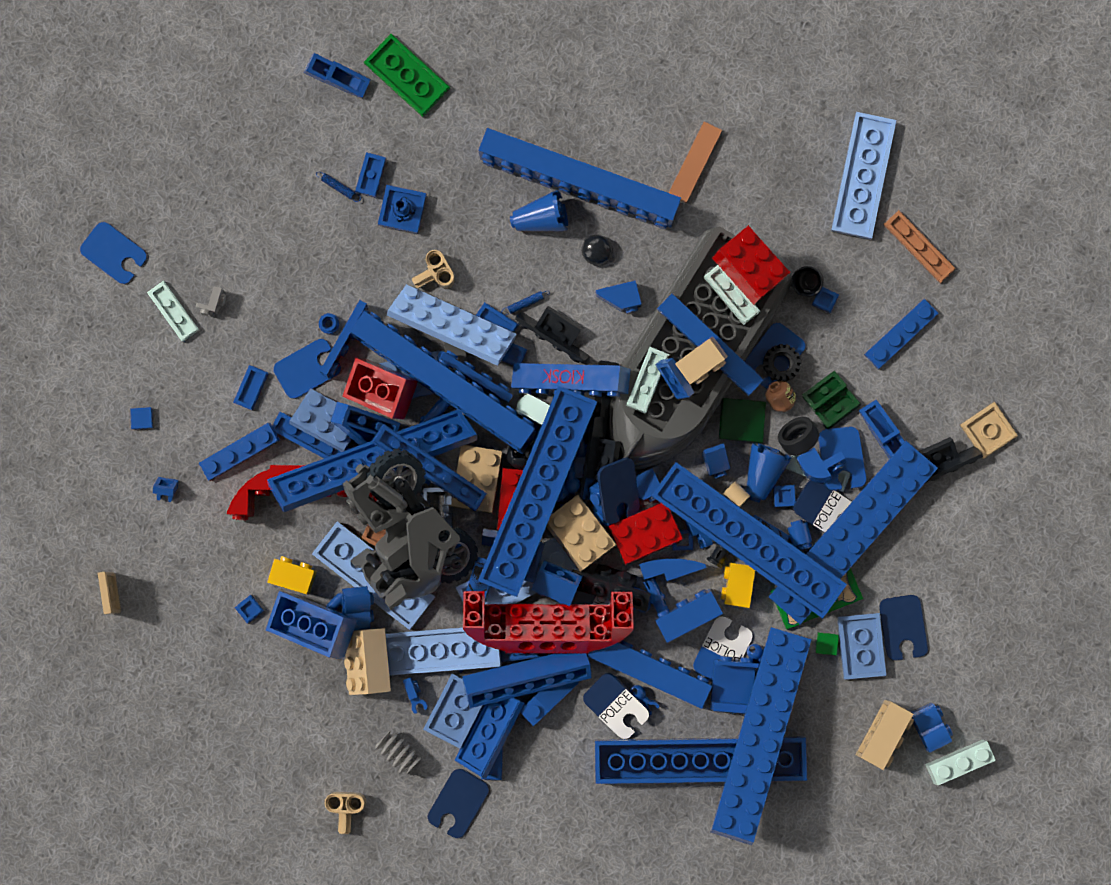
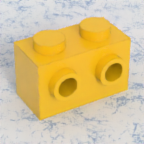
[267,556,317,595]
[720,563,755,608]

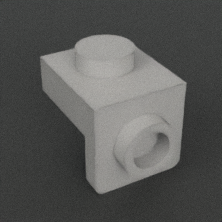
[195,286,227,316]

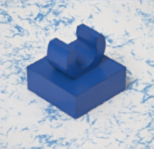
[153,477,179,502]

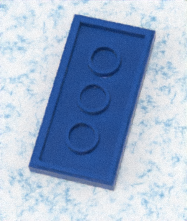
[455,698,525,779]

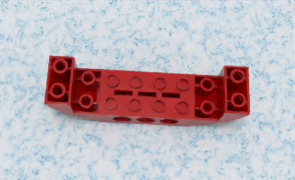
[227,465,377,520]
[463,591,634,653]

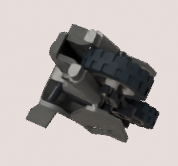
[343,449,478,610]

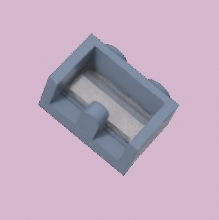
[421,488,453,527]

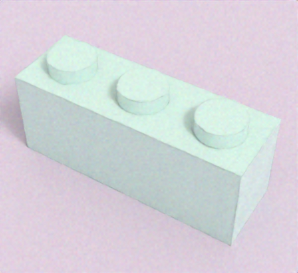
[925,740,996,785]

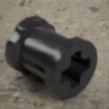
[706,543,732,569]

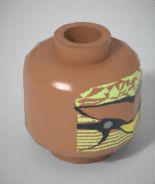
[765,381,796,412]

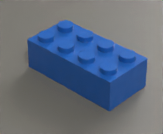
[266,591,357,660]

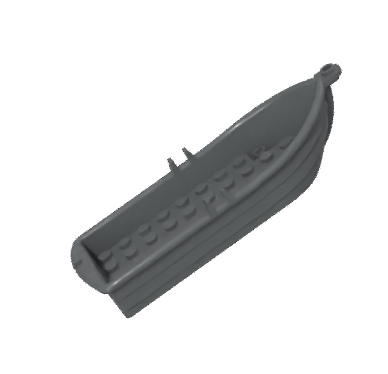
[605,226,791,471]

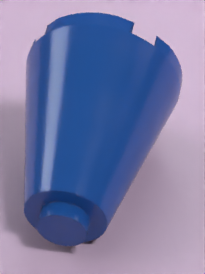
[510,190,568,231]
[746,443,792,503]

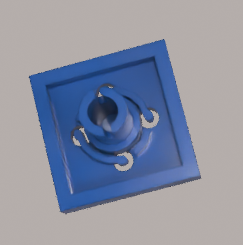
[378,185,427,234]

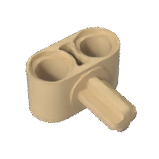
[412,250,455,289]
[722,481,750,507]
[325,792,366,834]

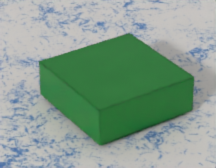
[815,632,839,655]

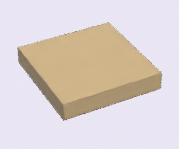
[960,402,1018,459]
[98,572,121,614]

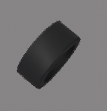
[778,417,820,456]

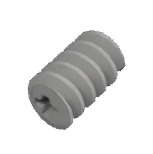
[375,730,421,774]

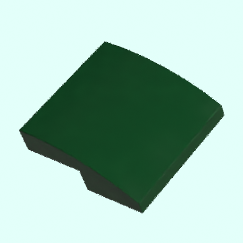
[802,371,861,429]
[719,398,766,443]

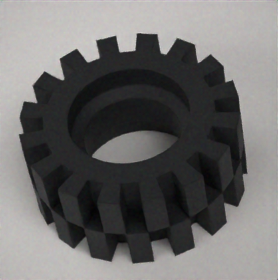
[763,344,801,382]

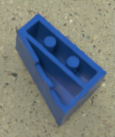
[331,402,400,445]
[655,588,723,643]

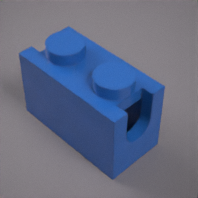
[531,560,582,606]

